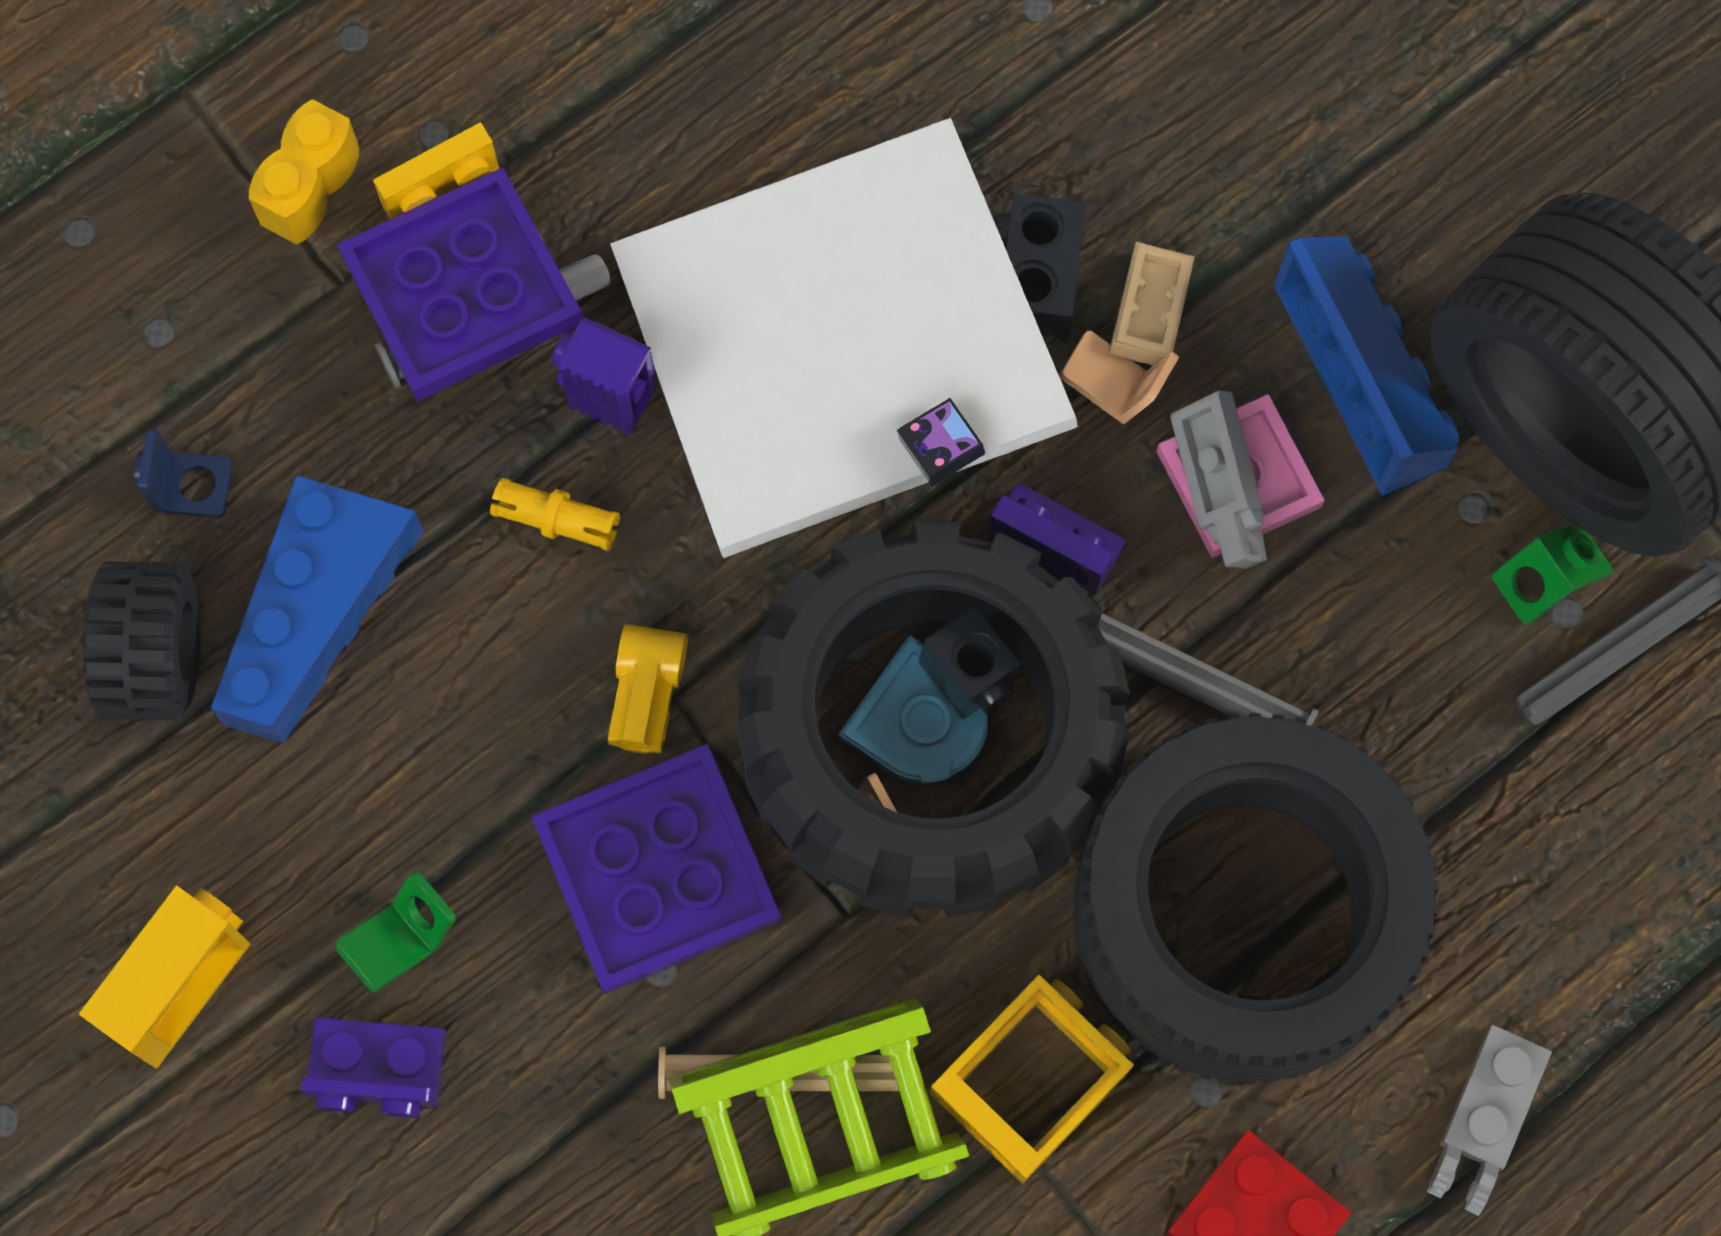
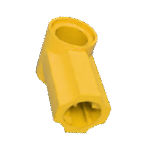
[608,623,688,754]

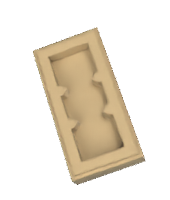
[1108,242,1194,365]

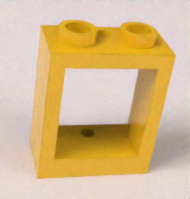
[79,885,251,1069]
[930,975,1134,1184]

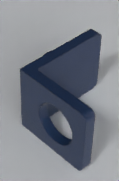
[134,429,233,518]

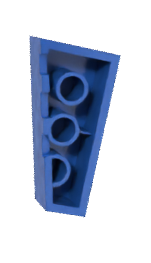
[211,476,424,744]

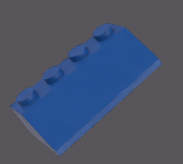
[1274,236,1459,496]

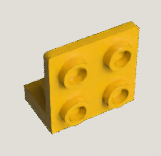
[373,122,543,240]

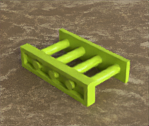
[669,997,969,1236]

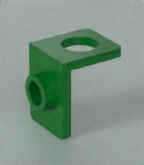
[1492,524,1613,624]
[335,871,456,992]

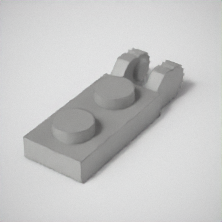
[1427,1025,1552,1216]

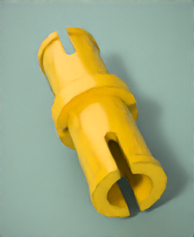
[490,478,620,551]

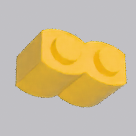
[249,99,359,245]

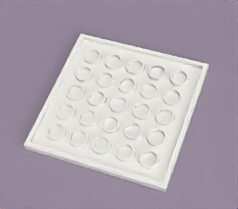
[610,118,1078,558]

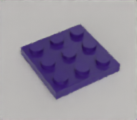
[337,167,583,402]
[531,744,781,995]

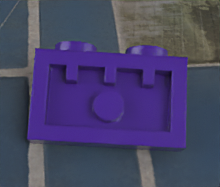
[988,484,1124,595]
[301,1018,446,1118]

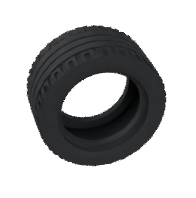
[1431,193,1721,557]
[1072,713,1439,1085]

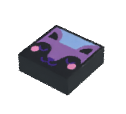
[897,398,985,487]

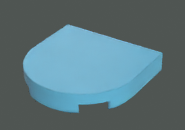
[838,635,988,785]

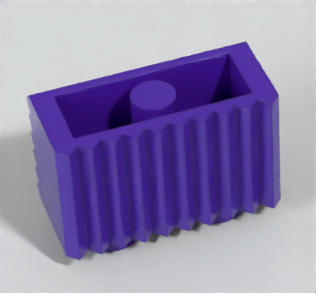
[552,317,657,436]

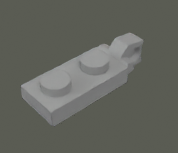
[1170,390,1267,569]

